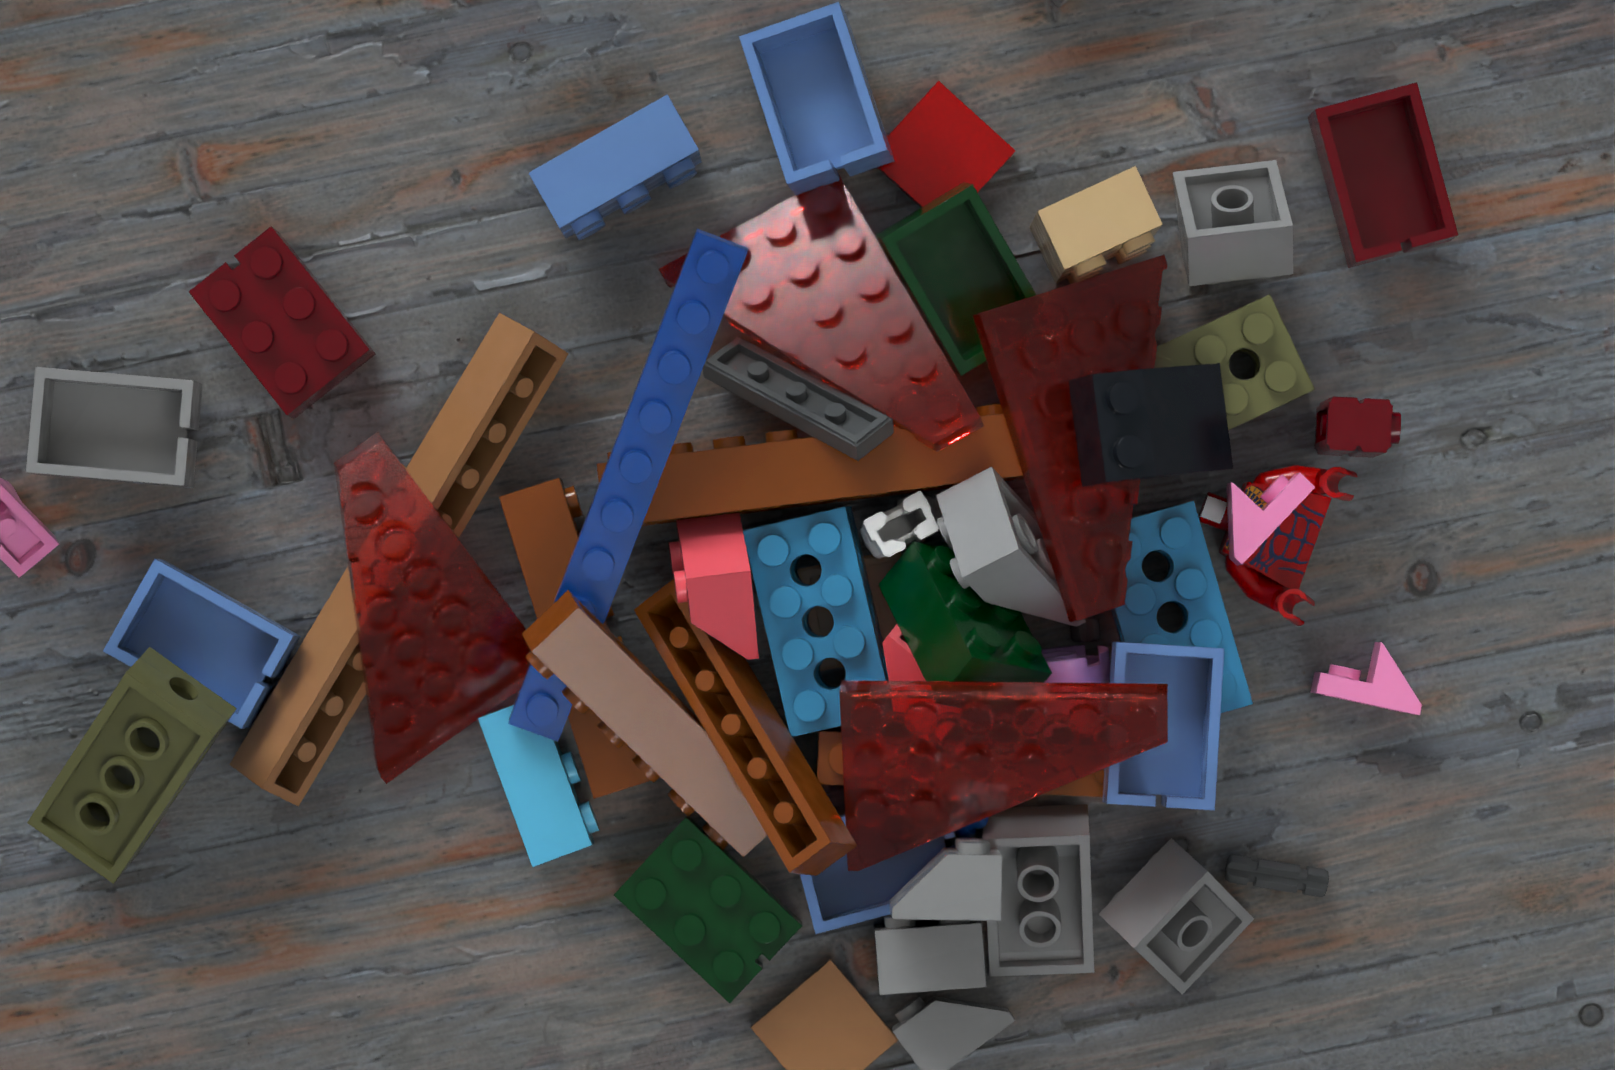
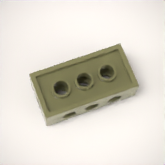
[1102,294,1315,430]
[27,647,237,884]

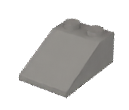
[936,467,1086,627]
[983,804,1095,977]

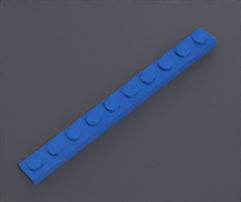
[508,229,748,742]

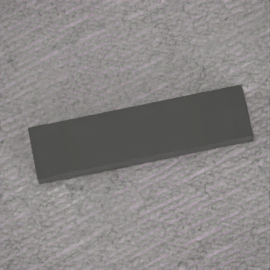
[703,336,894,461]

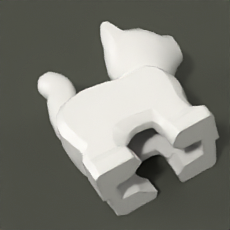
[860,491,942,559]

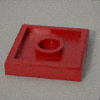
[877,80,1016,208]

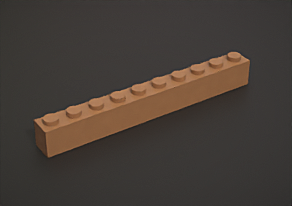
[229,313,569,807]

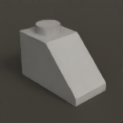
[892,996,1016,1070]

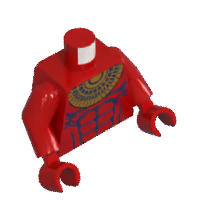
[1199,465,1357,626]

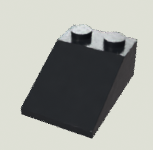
[1069,363,1233,487]

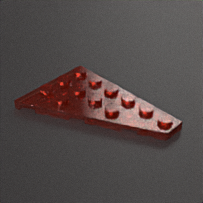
[659,173,984,452]
[972,255,1167,622]
[334,432,531,784]
[839,680,1168,871]

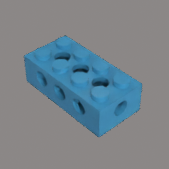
[1088,501,1253,713]
[743,506,895,737]

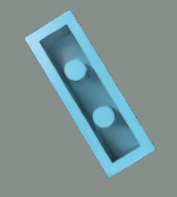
[478,705,600,867]

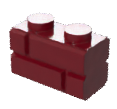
[1314,396,1401,458]

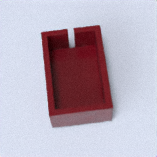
[1308,82,1458,268]
[189,226,376,419]

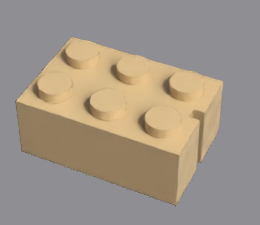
[1030,166,1163,287]

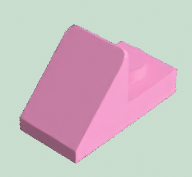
[1227,473,1315,566]
[0,478,59,578]
[1310,642,1422,715]

